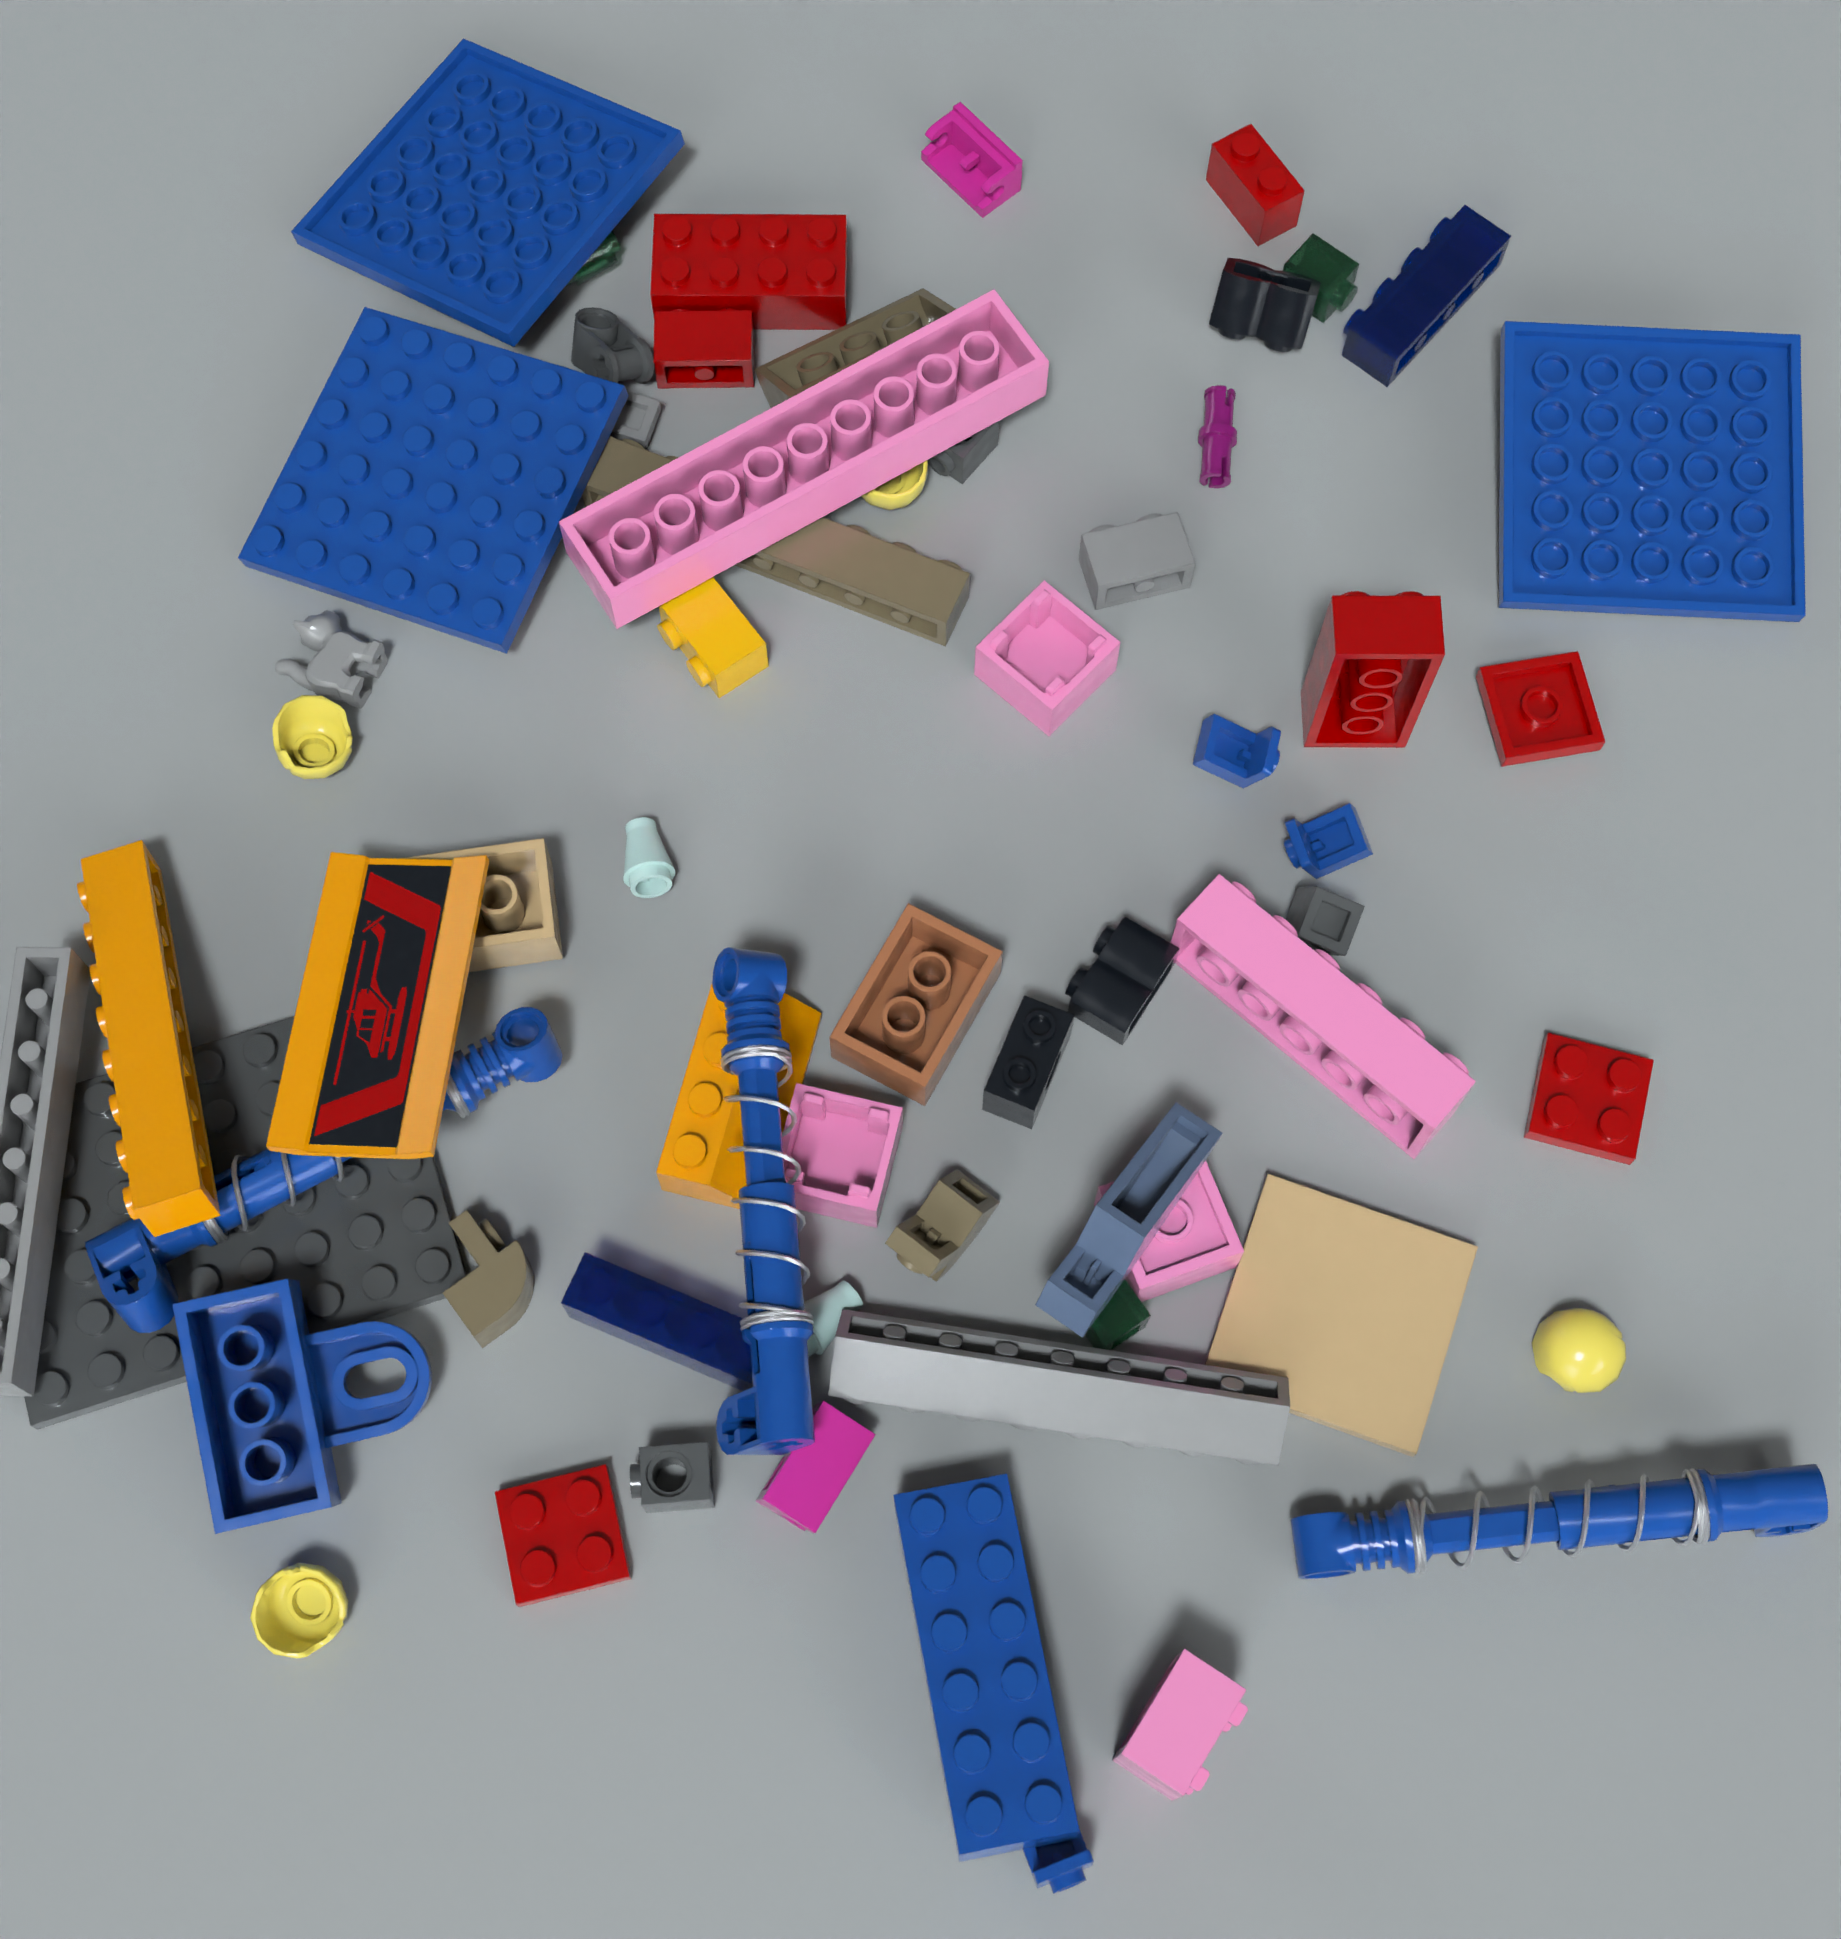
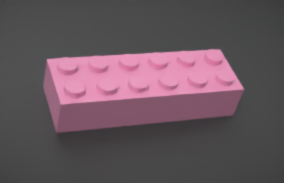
[1171,874,1476,1159]

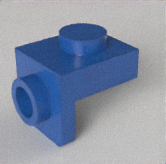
[1193,714,1281,789]
[1284,803,1373,879]
[1023,1829,1094,1894]

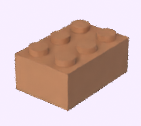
[829,903,1003,1106]

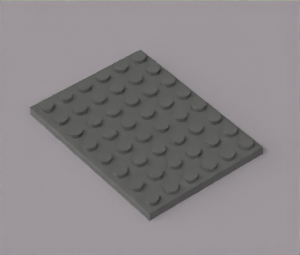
[24,1017,467,1430]

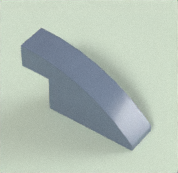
[1035,1102,1223,1338]

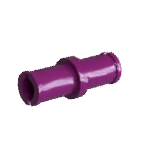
[1198,385,1237,488]

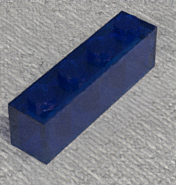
[1342,205,1511,387]
[561,1252,753,1391]

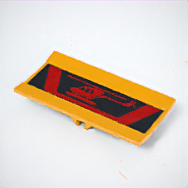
[266,852,489,1159]

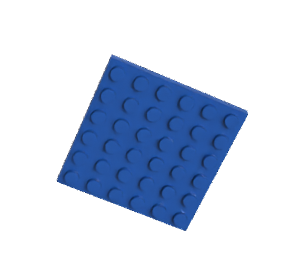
[291,38,685,347]
[238,307,629,654]
[1499,321,1806,622]

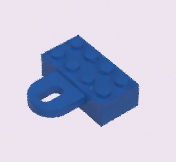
[172,1279,432,1534]

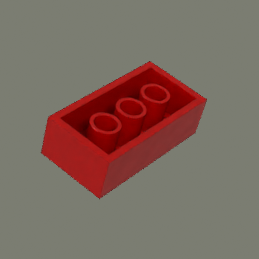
[650,214,848,330]
[1301,591,1445,748]

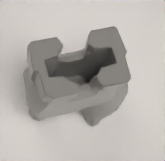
[275,610,387,709]

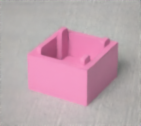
[974,580,1121,736]
[782,1083,903,1228]
[1094,1161,1244,1305]
[1113,1649,1248,1801]

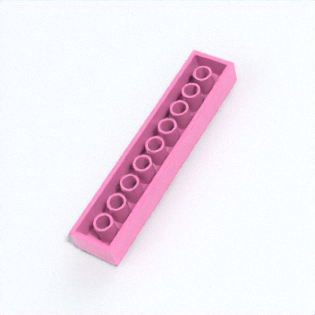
[559,289,1049,629]

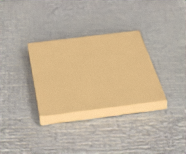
[1205,1174,1478,1457]

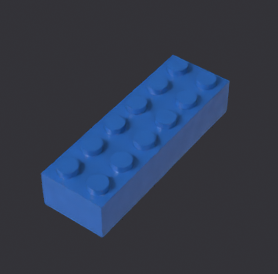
[893,1474,1080,1862]

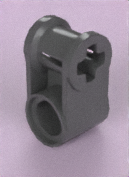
[571,307,654,383]

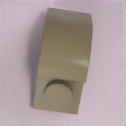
[885,1169,1000,1282]
[443,1210,534,1348]

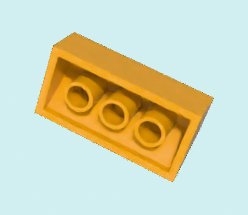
[656,984,822,1209]

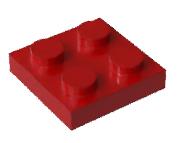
[1476,651,1605,767]
[1524,1033,1654,1165]
[495,1464,631,1607]

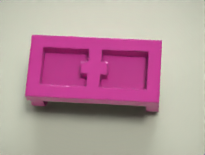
[921,102,1023,218]
[756,1400,876,1534]

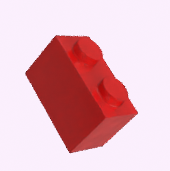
[1206,124,1305,246]
[653,308,755,389]

